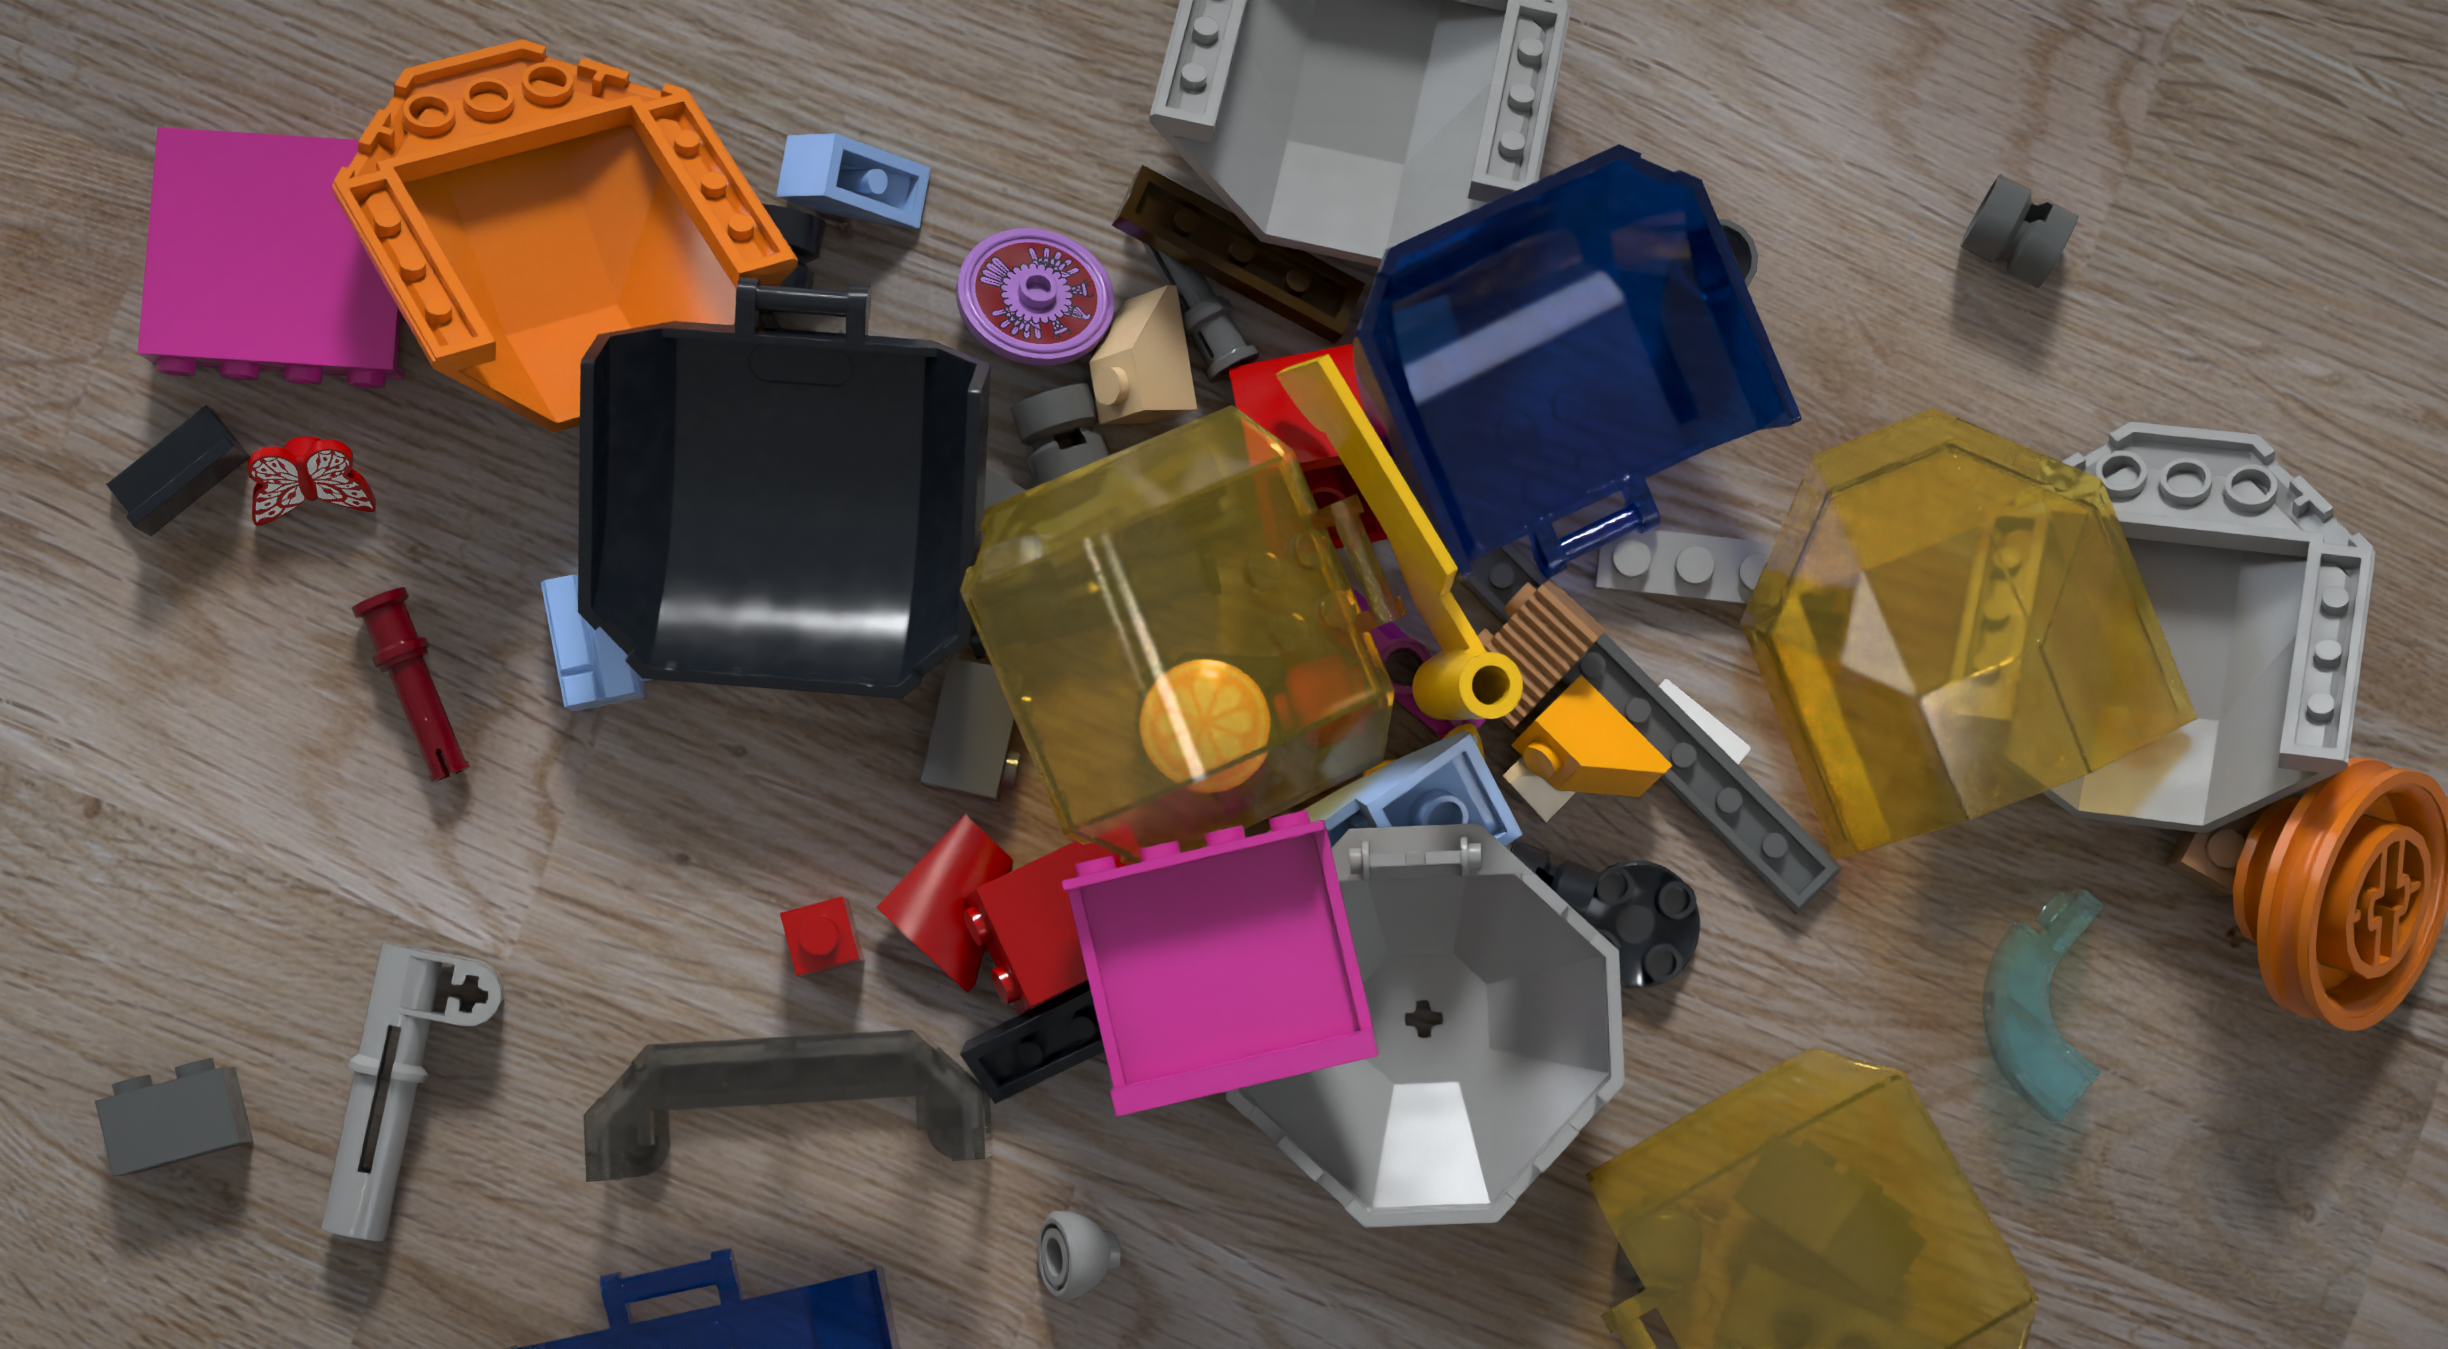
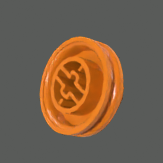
[2233,757,2448,1031]

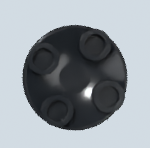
[1584,860,1700,988]

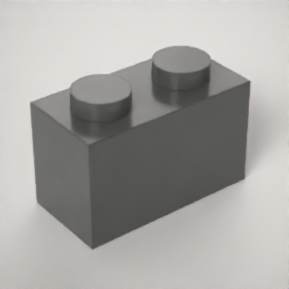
[920,656,1035,802]
[95,1058,254,1177]

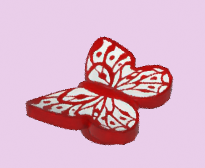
[247,436,376,526]

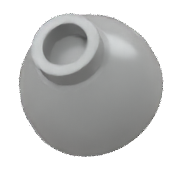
[1037,1211,1121,1302]

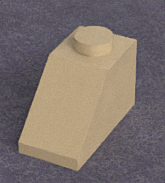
[1089,285,1198,425]

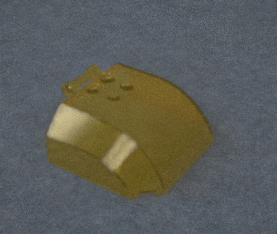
[960,405,1408,865]
[1585,1047,2039,1349]

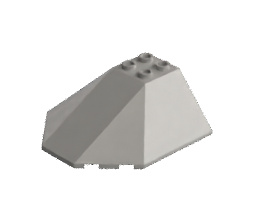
[1149,0,1571,268]
[1944,422,2376,834]

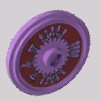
[956,228,1115,366]

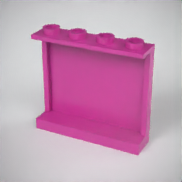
[137,127,405,389]
[1062,810,1379,1117]

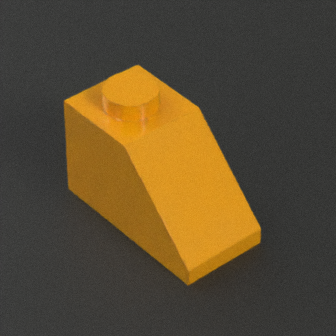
[1511,675,1672,797]

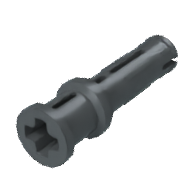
[1142,242,1260,383]

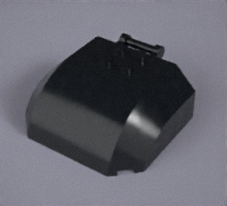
[578,277,991,699]

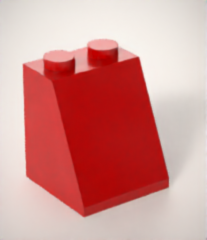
[1228,344,1388,562]
[963,816,1142,1015]

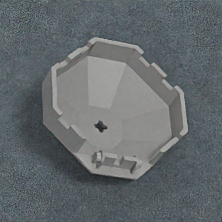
[1226,823,1625,1228]

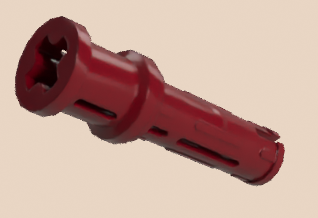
[352,587,470,783]

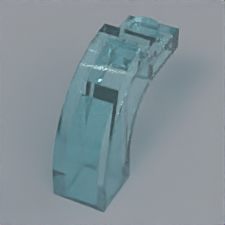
[1983,889,2104,1121]

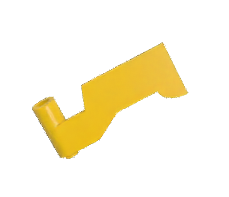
[1275,354,1523,720]

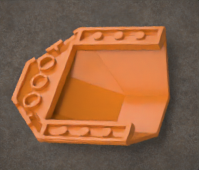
[332,39,798,433]

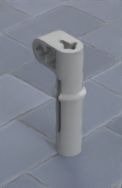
[321,942,505,1241]

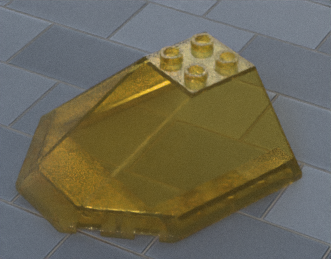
[1740,408,2197,860]

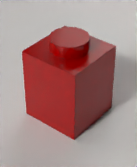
[780,896,865,978]

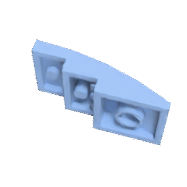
[1267,730,1523,848]

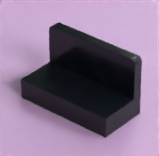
[106,405,250,536]

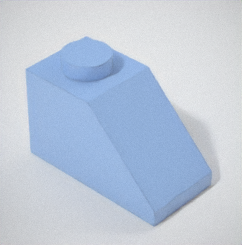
[776,133,931,229]

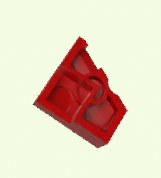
[876,814,1014,993]

